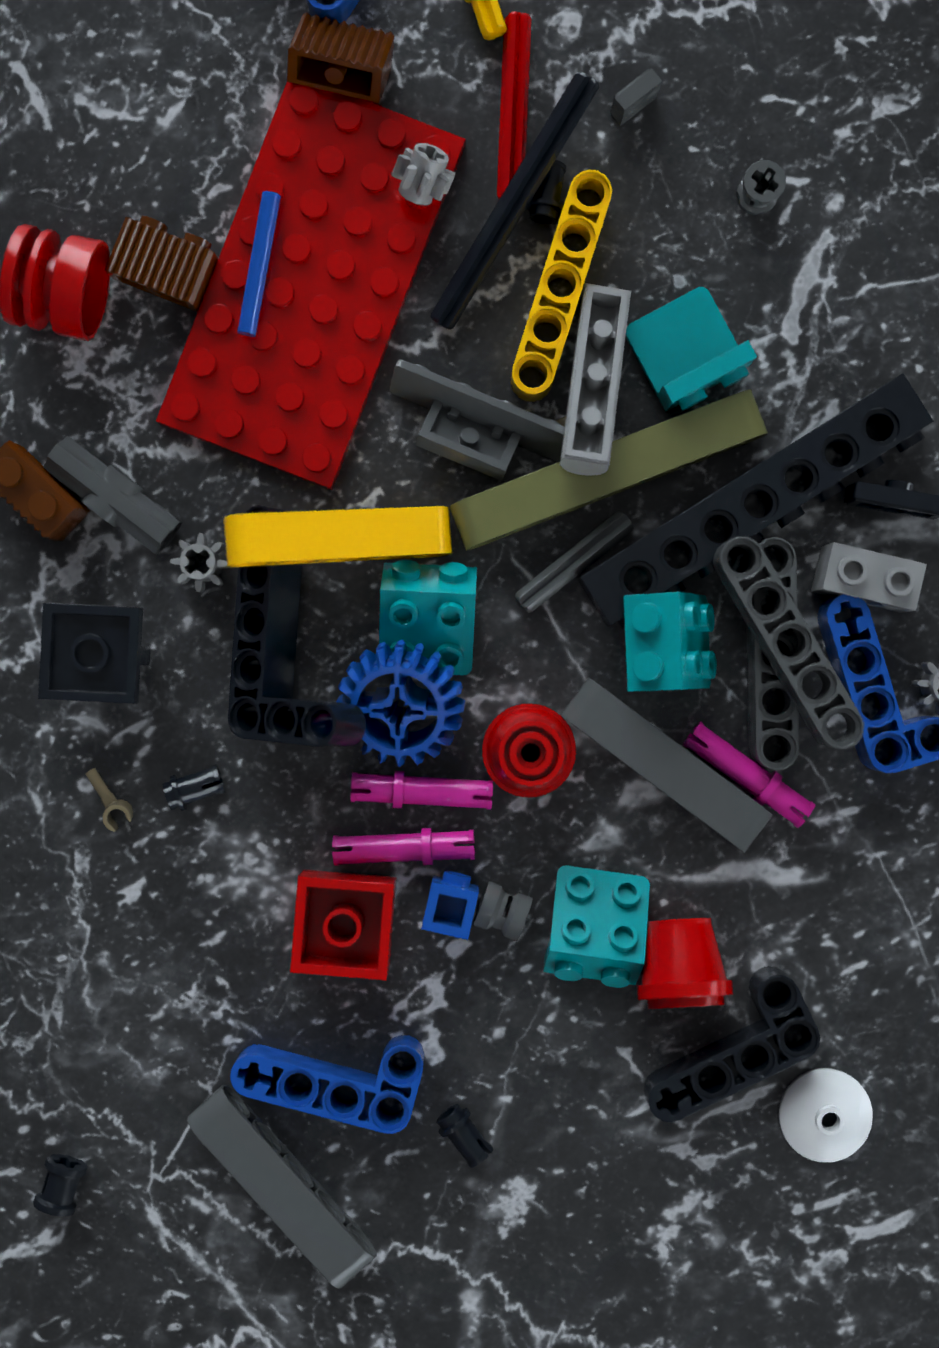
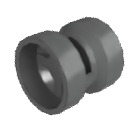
[472,881,533,942]

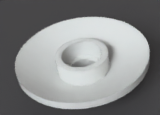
[779,1068,873,1162]

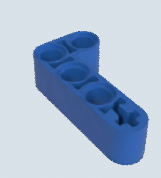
[817,594,939,773]
[230,1035,425,1134]

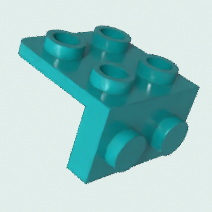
[625,287,757,412]
[379,560,477,675]
[624,592,717,692]
[543,865,650,988]

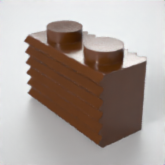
[287,12,395,104]
[105,216,218,312]
[0,440,90,541]

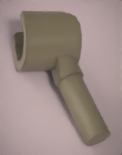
[85,768,133,832]

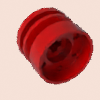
[0,224,111,342]

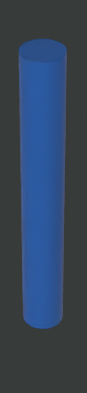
[237,191,281,337]

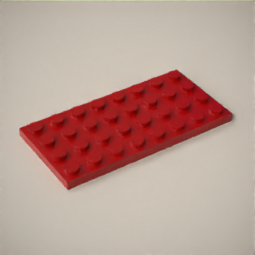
[156,82,466,491]

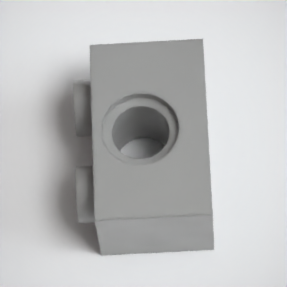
[811,542,927,613]

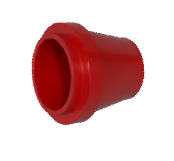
[482,703,576,798]
[637,918,733,1009]

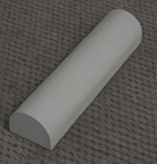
[560,283,631,476]

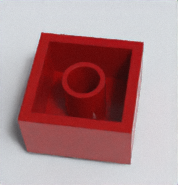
[290,870,397,980]

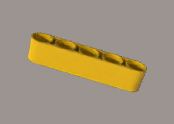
[511,169,612,402]
[224,506,453,567]

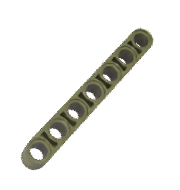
[449,389,768,551]

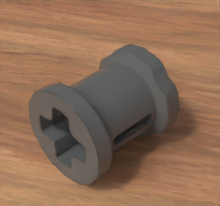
[736,160,786,215]

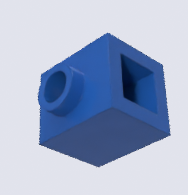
[421,871,479,940]

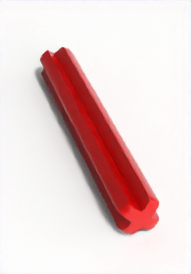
[497,11,532,199]

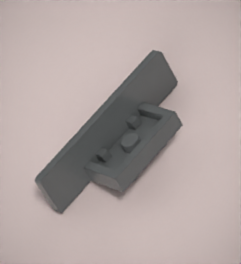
[389,359,564,481]

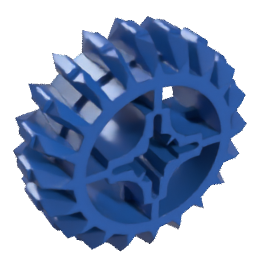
[336,639,465,767]

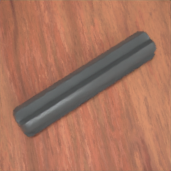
[515,510,634,613]

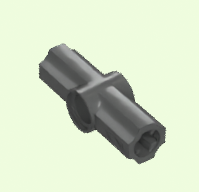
[43,436,182,555]

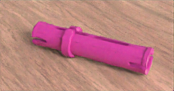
[683,721,815,828]
[350,771,493,810]
[332,828,475,866]

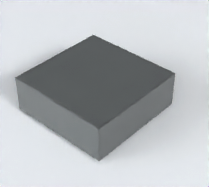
[610,68,662,126]

